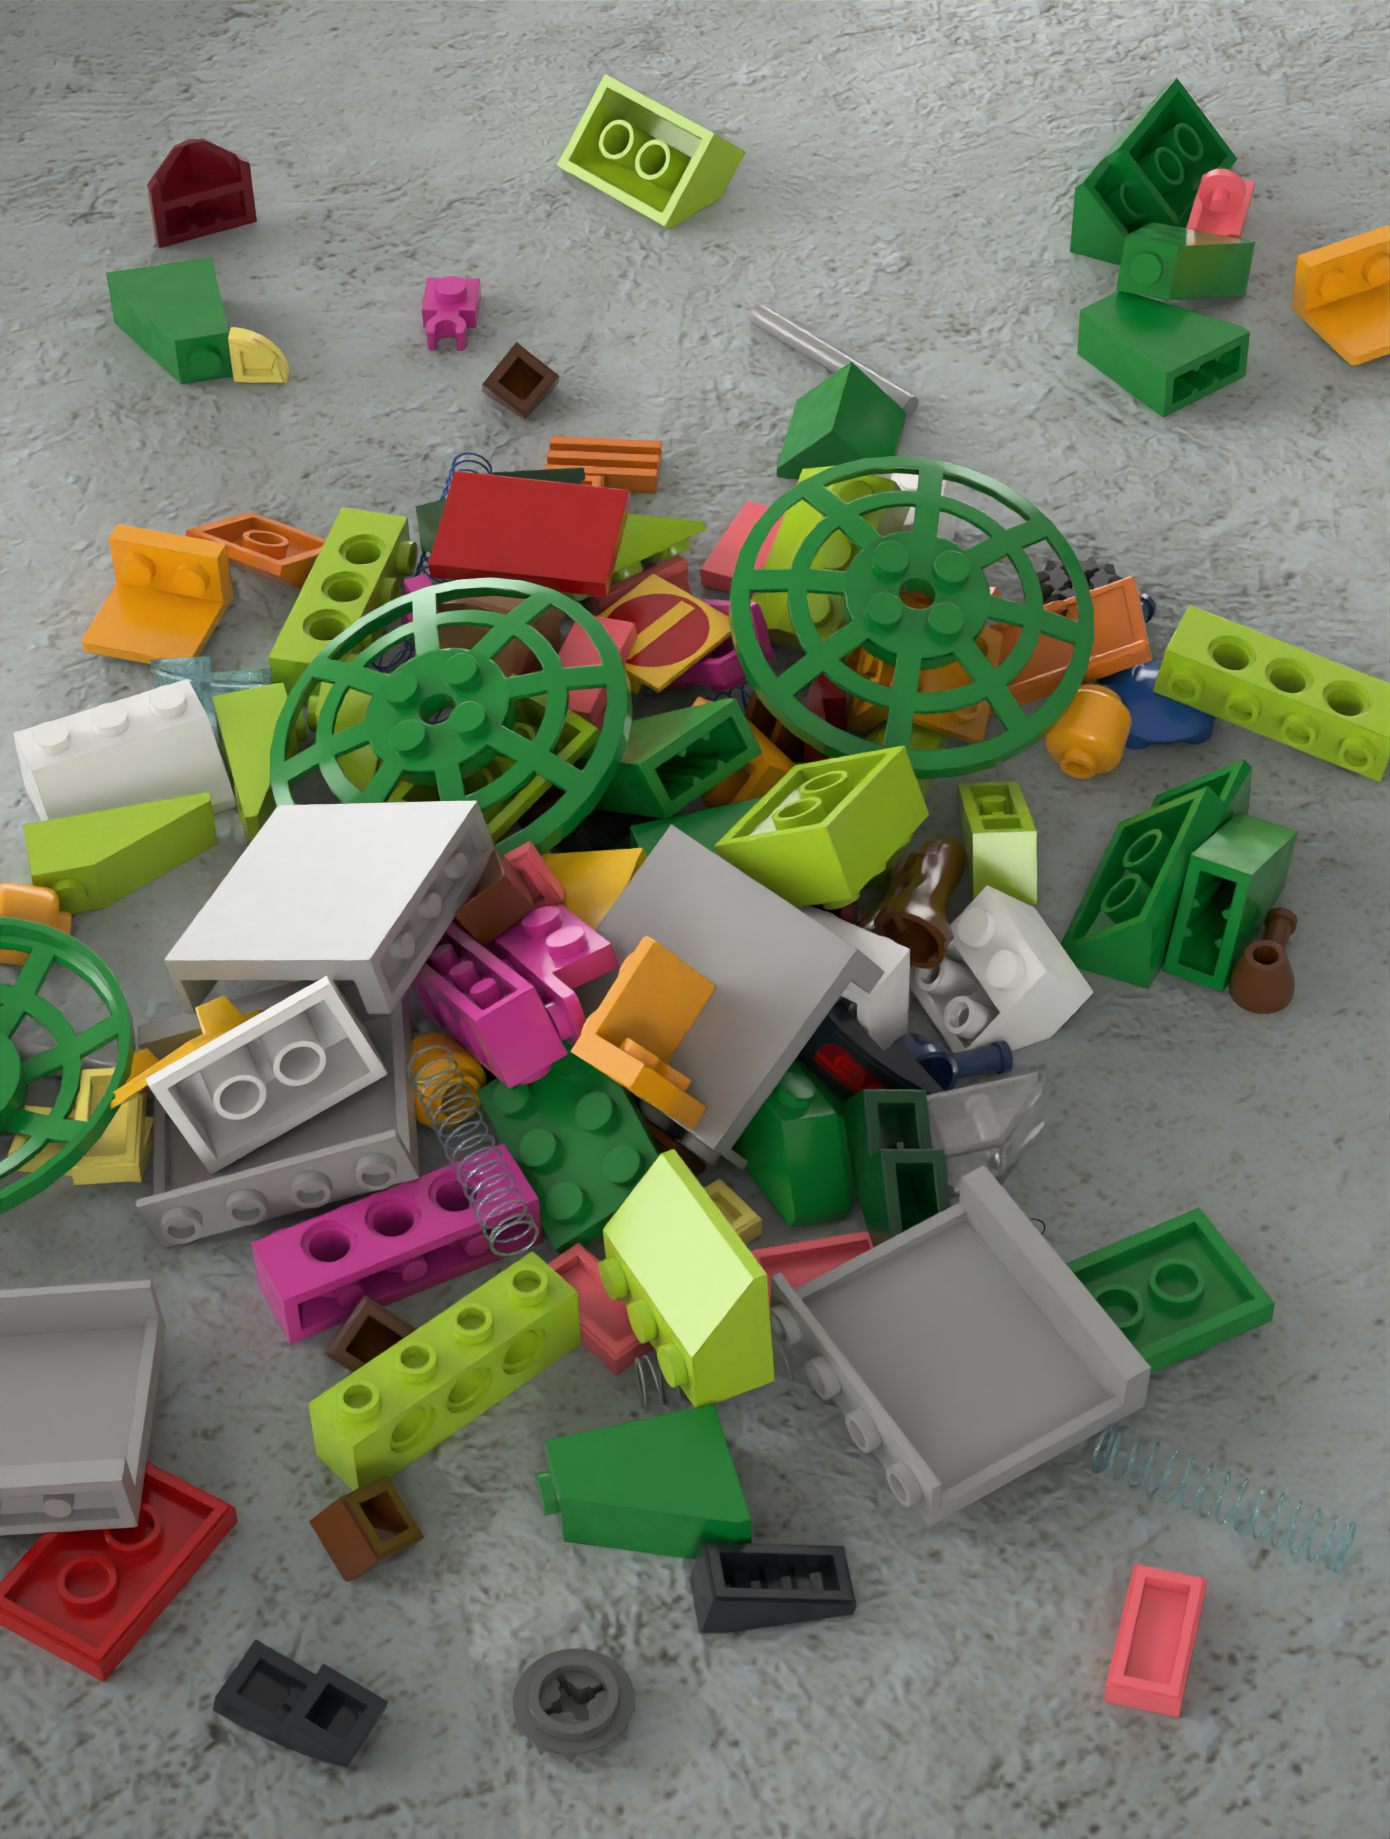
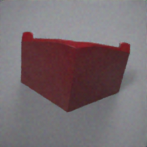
[147,138,257,248]

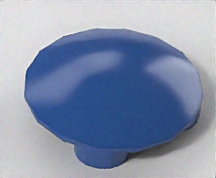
[1103,661,1217,750]

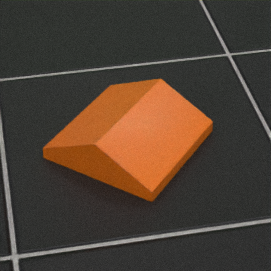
[185,512,326,591]

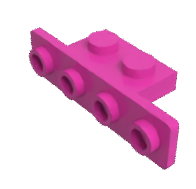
[476,904,619,1047]

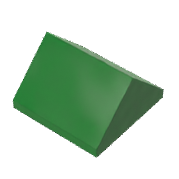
[777,362,906,480]

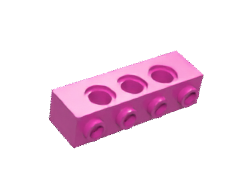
[410,922,568,1089]
[251,1144,542,1344]

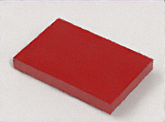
[428,471,631,597]
[0,1461,238,1682]

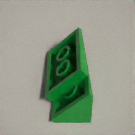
[1070,78,1237,266]
[1060,759,1252,989]

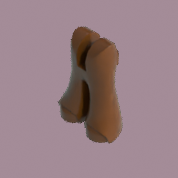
[856,836,967,969]

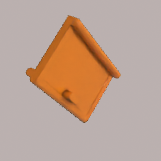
[988,575,1153,717]

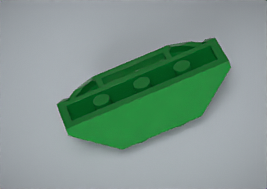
[731,1057,857,1228]

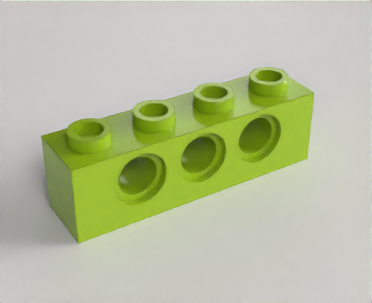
[268,507,418,707]
[1153,604,1390,782]
[308,1251,581,1491]

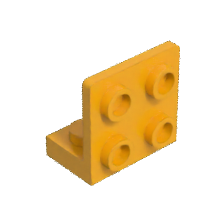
[1292,225,1390,366]
[81,524,234,671]
[847,596,1003,744]
[571,936,715,1131]

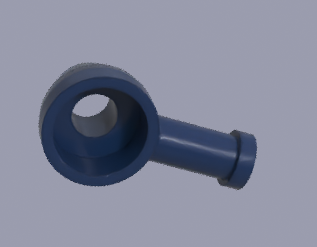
[891,1033,1013,1104]

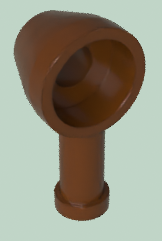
[1229,907,1298,1014]

